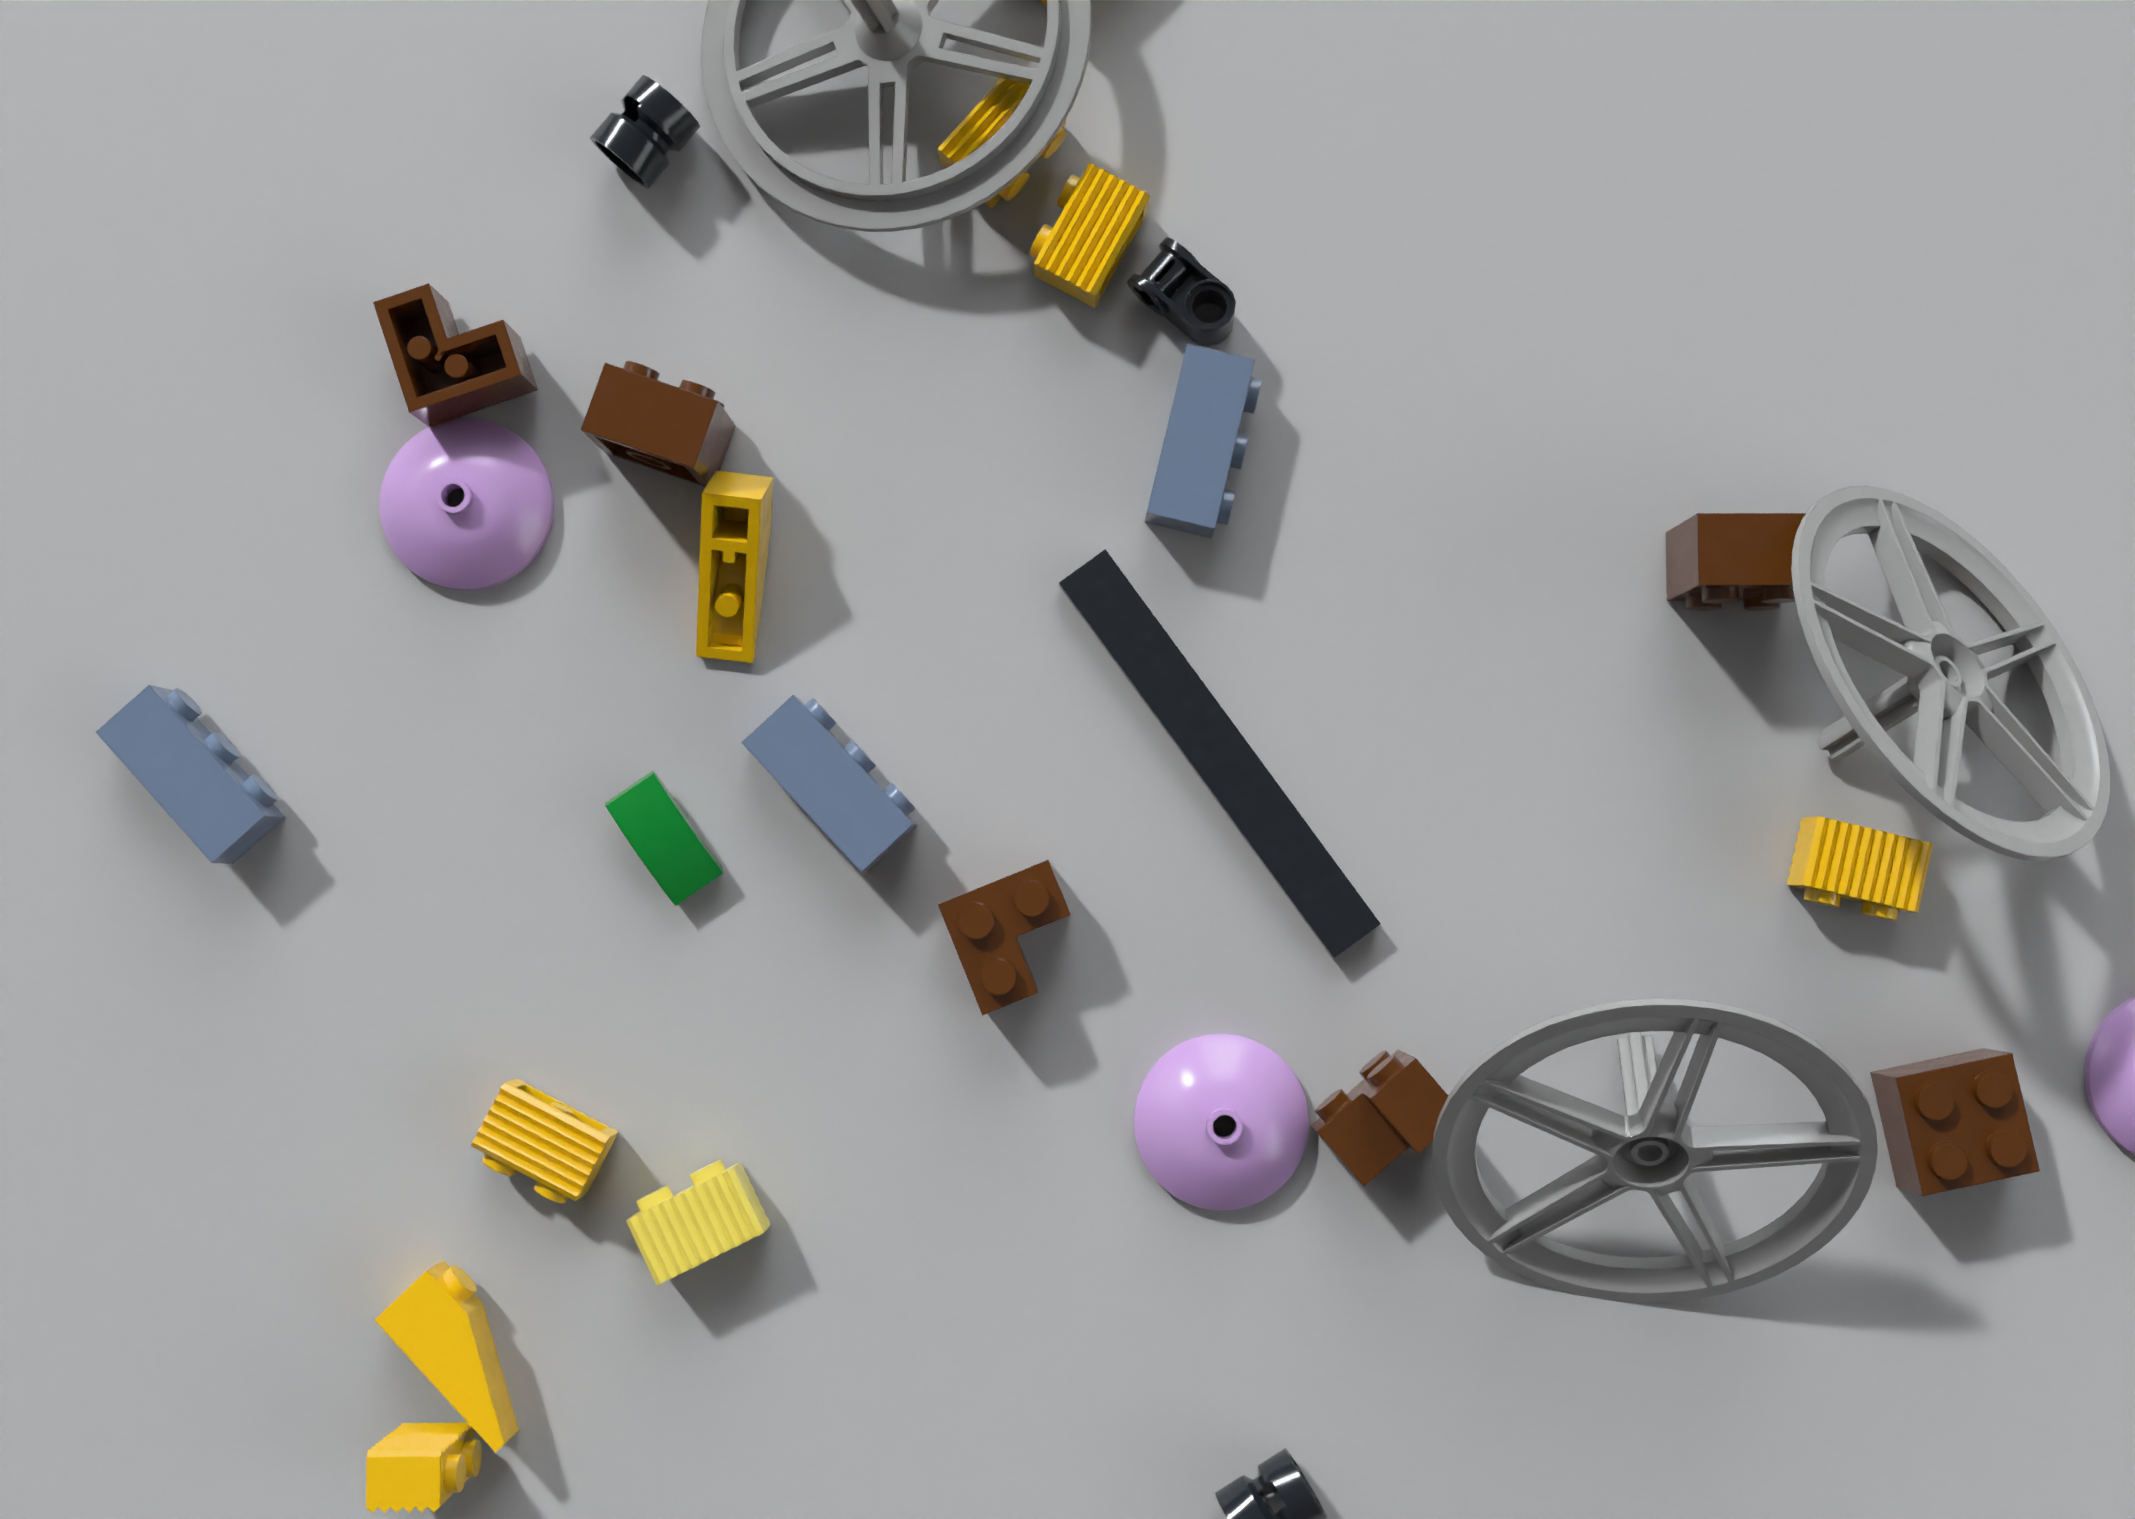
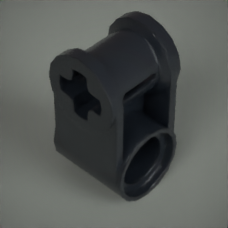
[1127,237,1236,346]

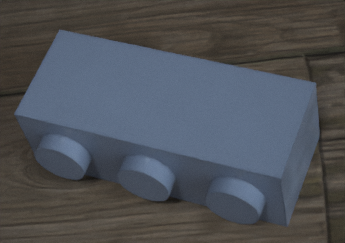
[1145,344,1262,538]
[96,685,285,864]
[741,695,917,873]

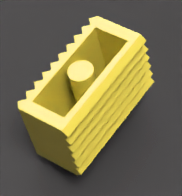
[626,1159,770,1286]

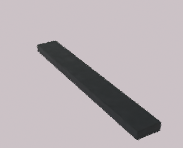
[1059,549,1381,958]

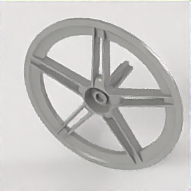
[701,0,1092,232]
[1791,486,2111,861]
[1432,998,1878,1303]

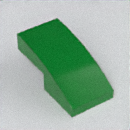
[605,770,723,906]

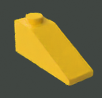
[696,470,774,663]
[374,1260,519,1453]

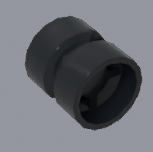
[590,75,700,189]
[1215,1448,1327,1519]

